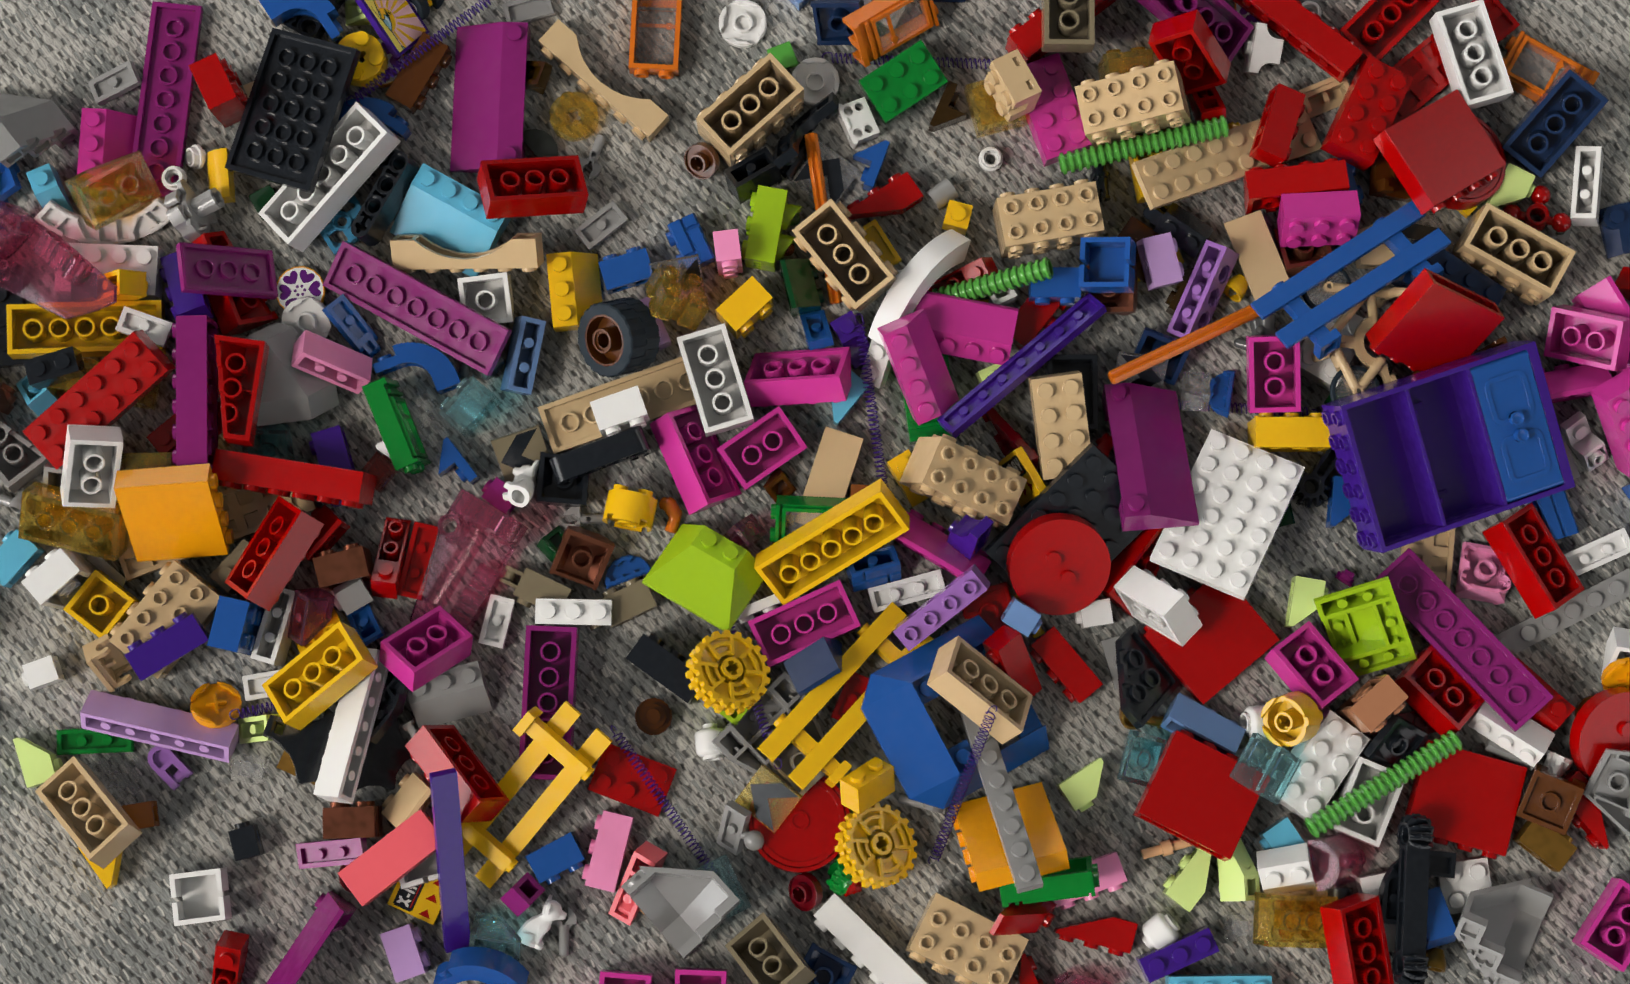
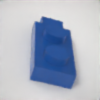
[322,294,381,358]

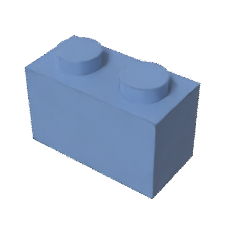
[1001,596,1043,637]

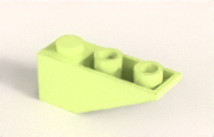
[1217,838,1261,901]
[1162,847,1211,912]

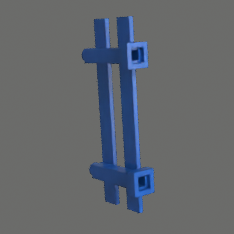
[1250,201,1451,360]

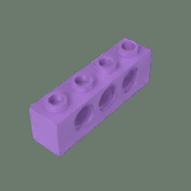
[1166,239,1239,346]
[893,564,991,651]

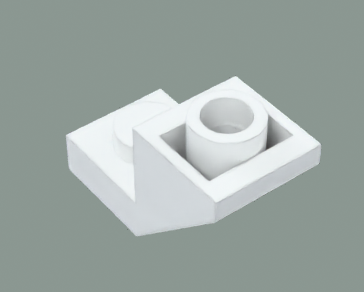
[1560,411,1609,473]

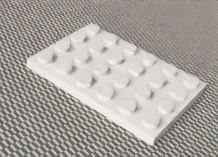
[1150,429,1305,601]

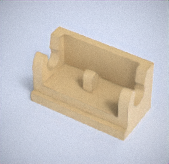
[1299,77,1350,119]
[82,634,132,693]

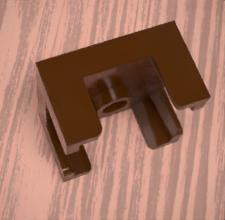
[1369,151,1412,202]
[1516,763,1586,835]

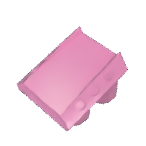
[1455,541,1511,605]

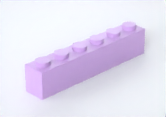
[80,690,239,763]

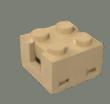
[984,49,1042,123]

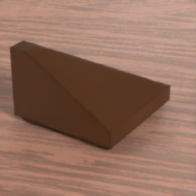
[763,468,797,503]

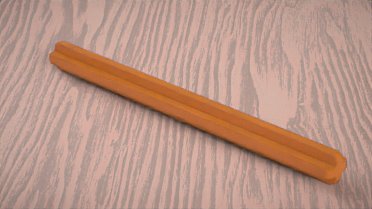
[804,133,842,304]
[1108,305,1259,384]

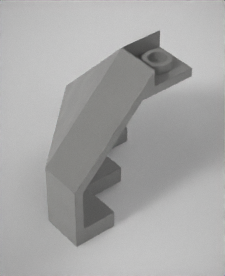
[0,93,80,168]
[217,322,339,427]
[621,866,740,960]
[1454,878,1554,984]

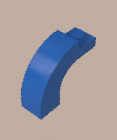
[259,0,344,44]
[337,97,411,141]
[372,342,464,395]
[433,947,529,984]

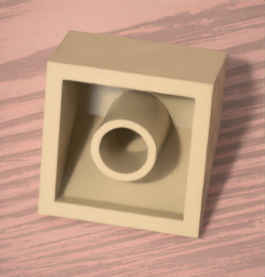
[381,772,432,828]

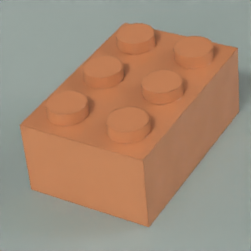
[1335,674,1408,734]

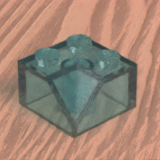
[438,375,500,439]

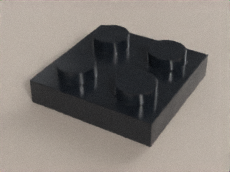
[1363,714,1430,768]

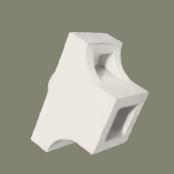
[1243,22,1284,74]

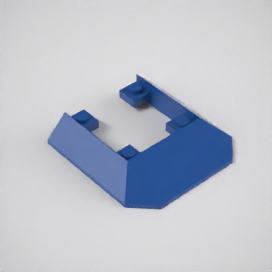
[861,615,1050,809]

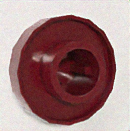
[788,873,823,911]

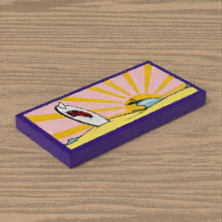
[355,0,430,59]

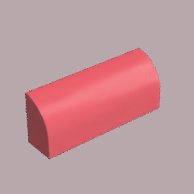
[337,809,436,906]

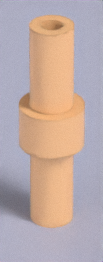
[1141,839,1192,860]

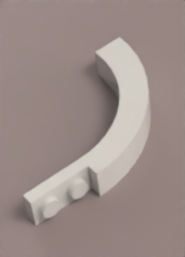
[860,229,971,389]

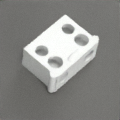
[836,97,880,149]

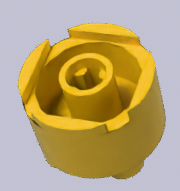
[338,31,388,88]
[602,484,658,532]
[1261,691,1323,747]

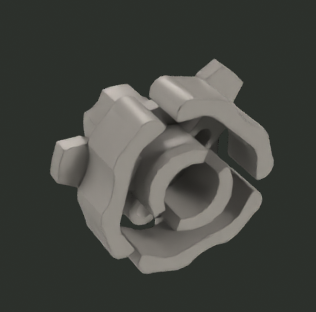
[164,179,225,242]

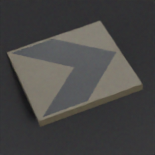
[491,425,548,482]

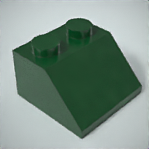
[780,258,825,317]

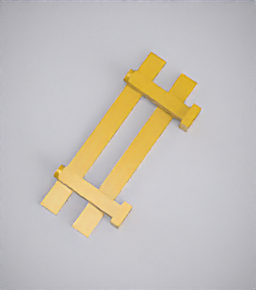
[757,602,933,790]
[461,701,613,889]

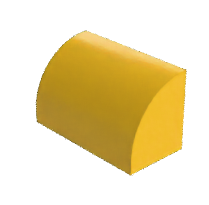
[207,148,236,203]

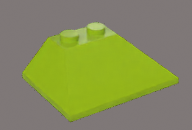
[642,524,764,631]
[1314,576,1417,677]

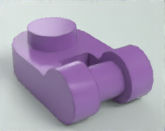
[147,746,194,791]

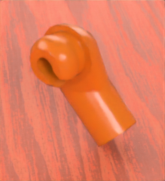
[659,497,682,534]

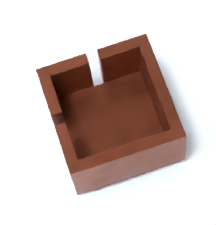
[312,543,374,591]
[323,801,382,839]

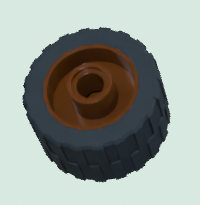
[578,297,660,378]

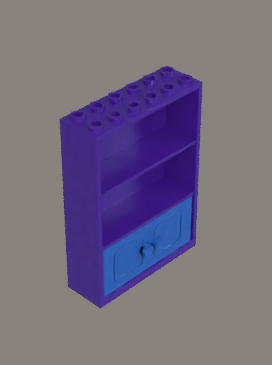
[1322,341,1576,553]

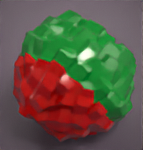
[826,856,863,897]

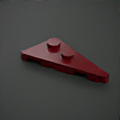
[982,407,1039,469]

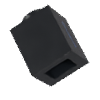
[228,821,265,861]

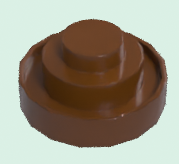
[684,142,720,179]
[635,698,672,735]

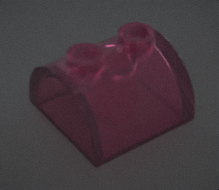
[1307,834,1366,892]

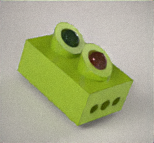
[741,185,803,272]

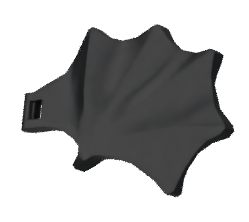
[263,708,411,791]

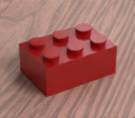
[1148,9,1231,95]
[188,53,248,128]
[1394,645,1484,735]

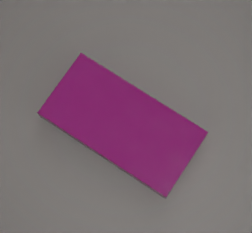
[176,242,278,300]

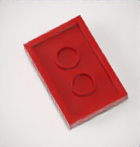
[588,744,677,817]

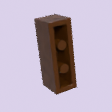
[385,32,452,114]

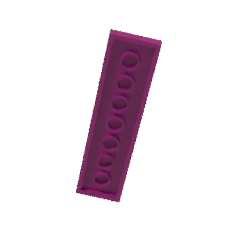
[127,1,204,199]
[323,241,512,376]
[1374,548,1553,732]

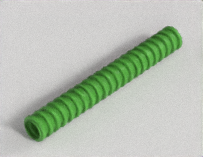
[1058,115,1229,175]
[913,257,1054,312]
[1305,730,1463,838]

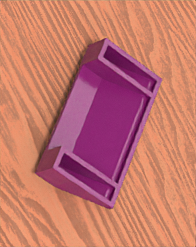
[450,22,531,173]
[1101,382,1199,532]
[266,891,357,984]

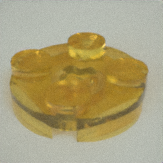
[549,91,599,142]

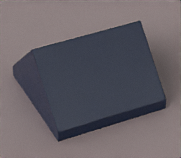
[1132,327,1191,386]
[783,637,842,696]

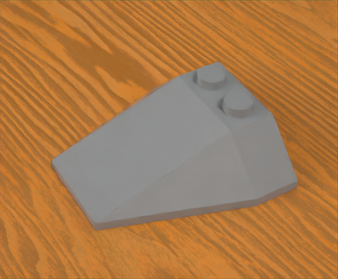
[712,671,825,798]
[1583,748,1630,837]

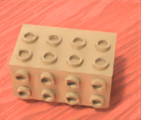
[696,53,804,167]
[1075,59,1192,147]
[992,179,1105,259]
[791,199,899,312]
[1451,203,1576,306]
[899,434,1027,528]
[109,560,227,679]
[905,893,1029,984]

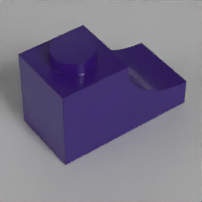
[830,310,870,369]
[947,515,994,560]

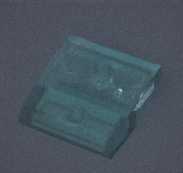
[1229,733,1302,804]

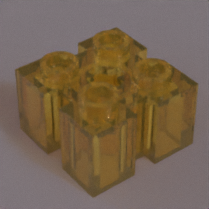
[645,263,709,331]

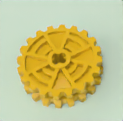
[685,630,771,715]
[834,803,918,889]

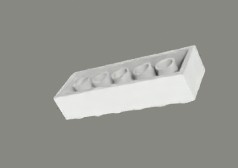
[258,102,401,252]

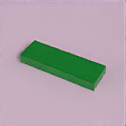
[56,729,135,755]

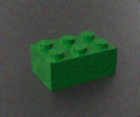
[858,40,948,125]

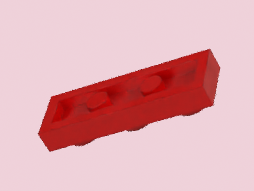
[398,521,440,601]

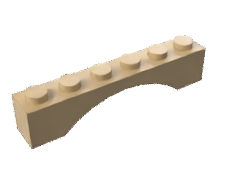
[538,19,670,142]
[390,233,544,273]

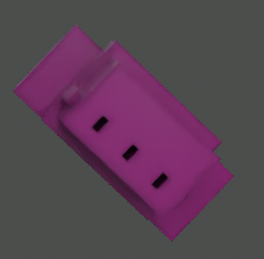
[1335,569,1355,587]

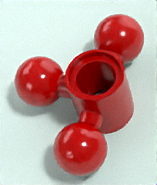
[1502,185,1572,232]

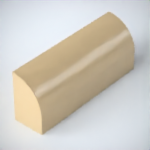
[1223,210,1289,314]
[795,426,864,526]

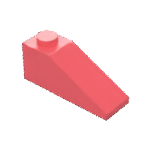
[608,841,668,926]

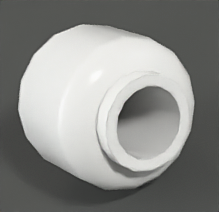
[1239,705,1267,739]
[694,723,724,761]
[1141,913,1180,950]

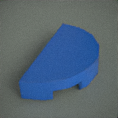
[1206,370,1236,418]
[605,555,651,589]

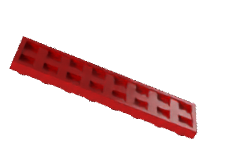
[1391,0,1520,126]

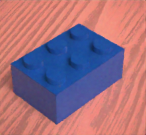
[207,595,264,656]

